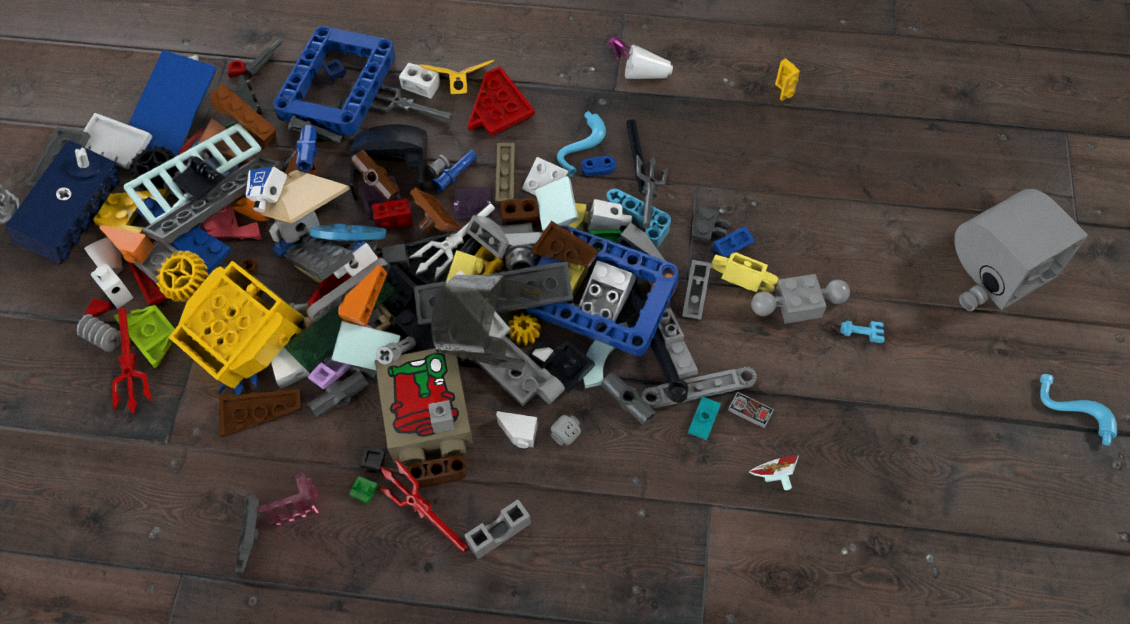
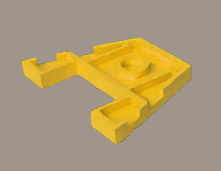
[93,189,169,234]

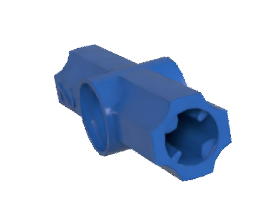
[296,125,317,172]

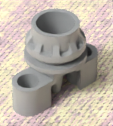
[503,232,542,271]

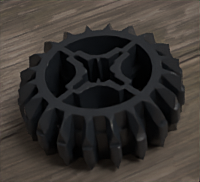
[129,145,179,190]

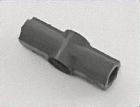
[308,371,369,419]
[601,372,656,426]

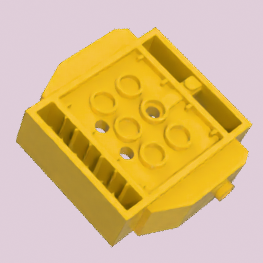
[169,261,305,389]

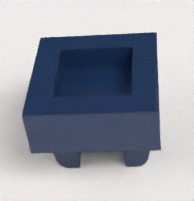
[323,59,346,82]

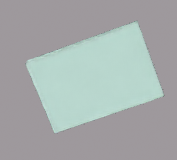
[535,176,578,232]
[332,321,400,370]

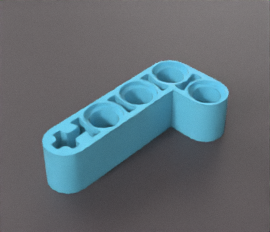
[606,189,671,248]

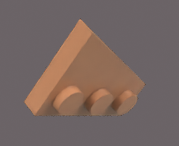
[198,119,253,164]

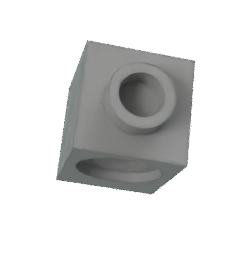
[428,400,455,433]

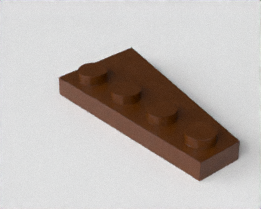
[219,389,302,437]

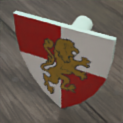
[749,455,799,490]

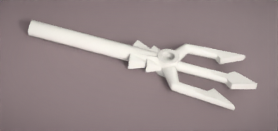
[409,204,495,279]

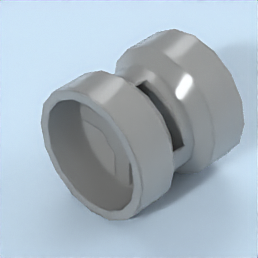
[959,285,988,311]

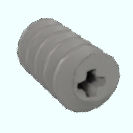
[76,314,121,352]

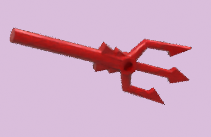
[112,308,152,414]
[378,458,469,553]

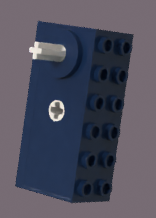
[5,140,120,264]

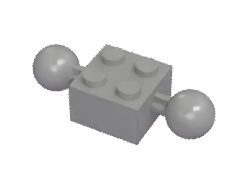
[751,274,850,324]

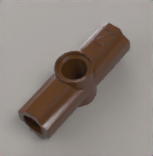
[351,150,400,202]

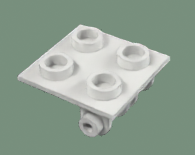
[522,157,568,196]

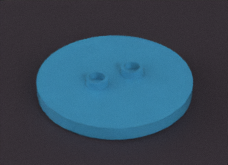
[310,224,386,241]

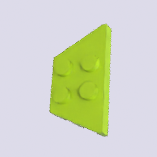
[113,305,175,368]

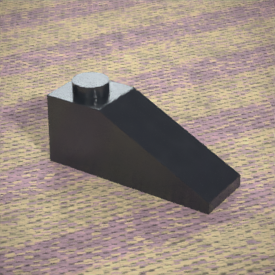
[393,308,444,351]

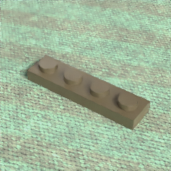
[495,143,515,205]

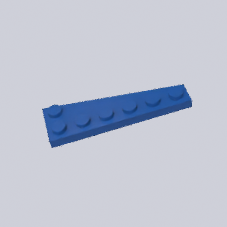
[136,197,232,277]

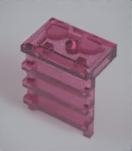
[257,472,318,526]

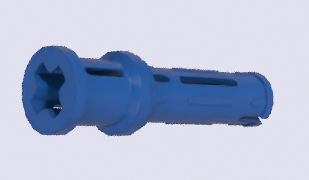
[431,150,478,193]

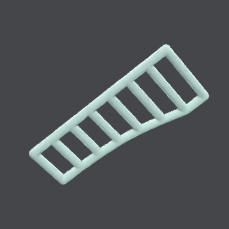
[124,123,261,224]

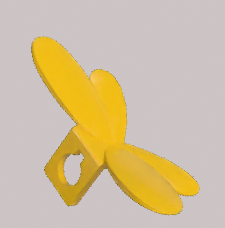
[419,60,494,94]

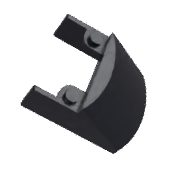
[349,124,427,200]

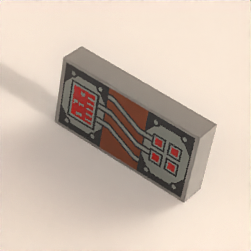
[728,392,774,428]

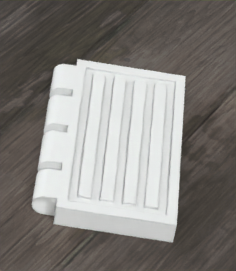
[83,113,153,169]

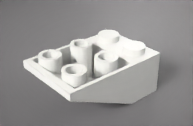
[578,260,636,321]

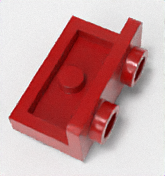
[372,198,413,231]

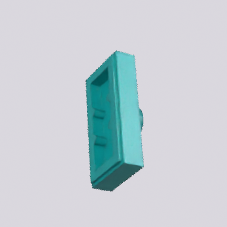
[688,396,721,440]

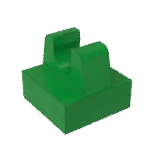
[349,476,378,504]

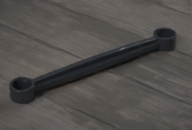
[629,277,689,403]

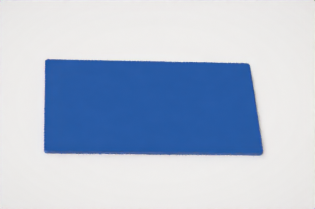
[128,50,217,163]

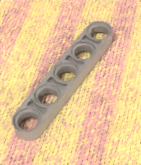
[306,258,390,322]

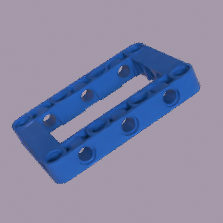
[273,26,395,136]
[525,225,679,356]

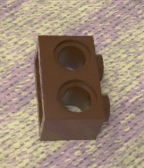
[501,198,539,227]

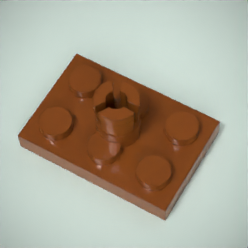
[410,188,462,235]

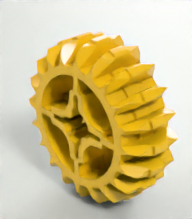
[156,250,208,302]

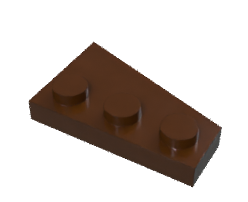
[530,220,599,268]

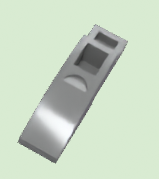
[657,308,698,379]

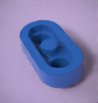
[581,156,616,177]

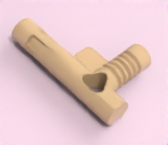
[375,299,395,331]

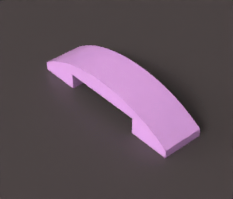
[308,324,374,389]

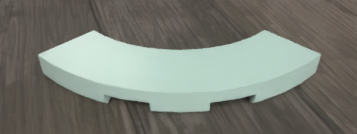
[583,322,628,388]

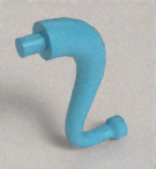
[557,111,606,177]
[1040,374,1117,445]

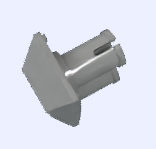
[0,184,20,224]

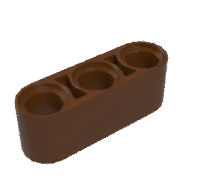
[407,456,468,488]

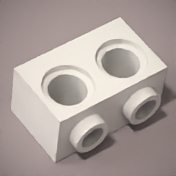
[399,63,440,99]

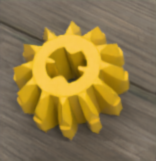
[508,313,541,346]

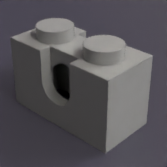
[275,211,320,243]

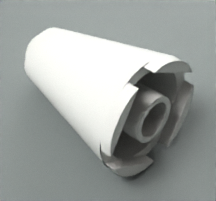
[625,45,673,79]

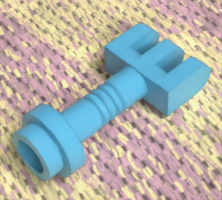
[840,321,885,343]

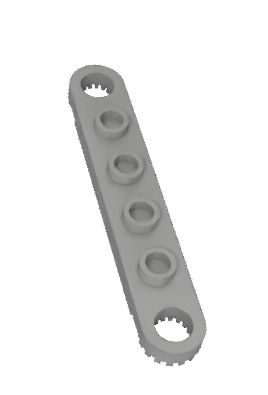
[641,367,757,409]

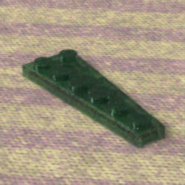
[284,280,395,373]

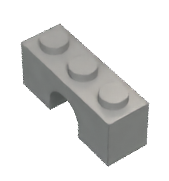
[464,500,531,559]

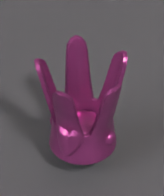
[608,36,630,60]

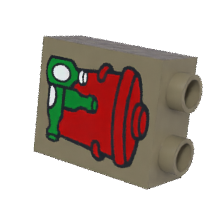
[375,345,474,468]

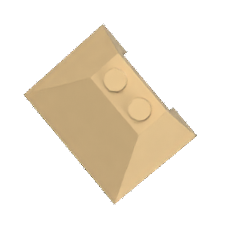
[260,170,350,223]

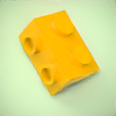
[775,58,800,101]

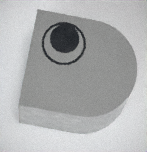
[955,189,1088,310]

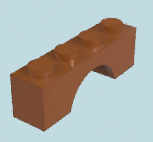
[210,83,276,149]

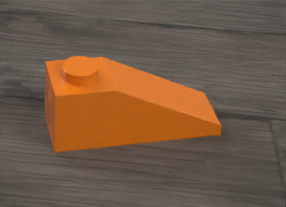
[99,225,155,264]
[338,265,387,327]

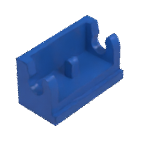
[710,226,755,257]

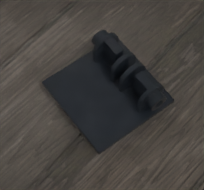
[172,156,225,200]

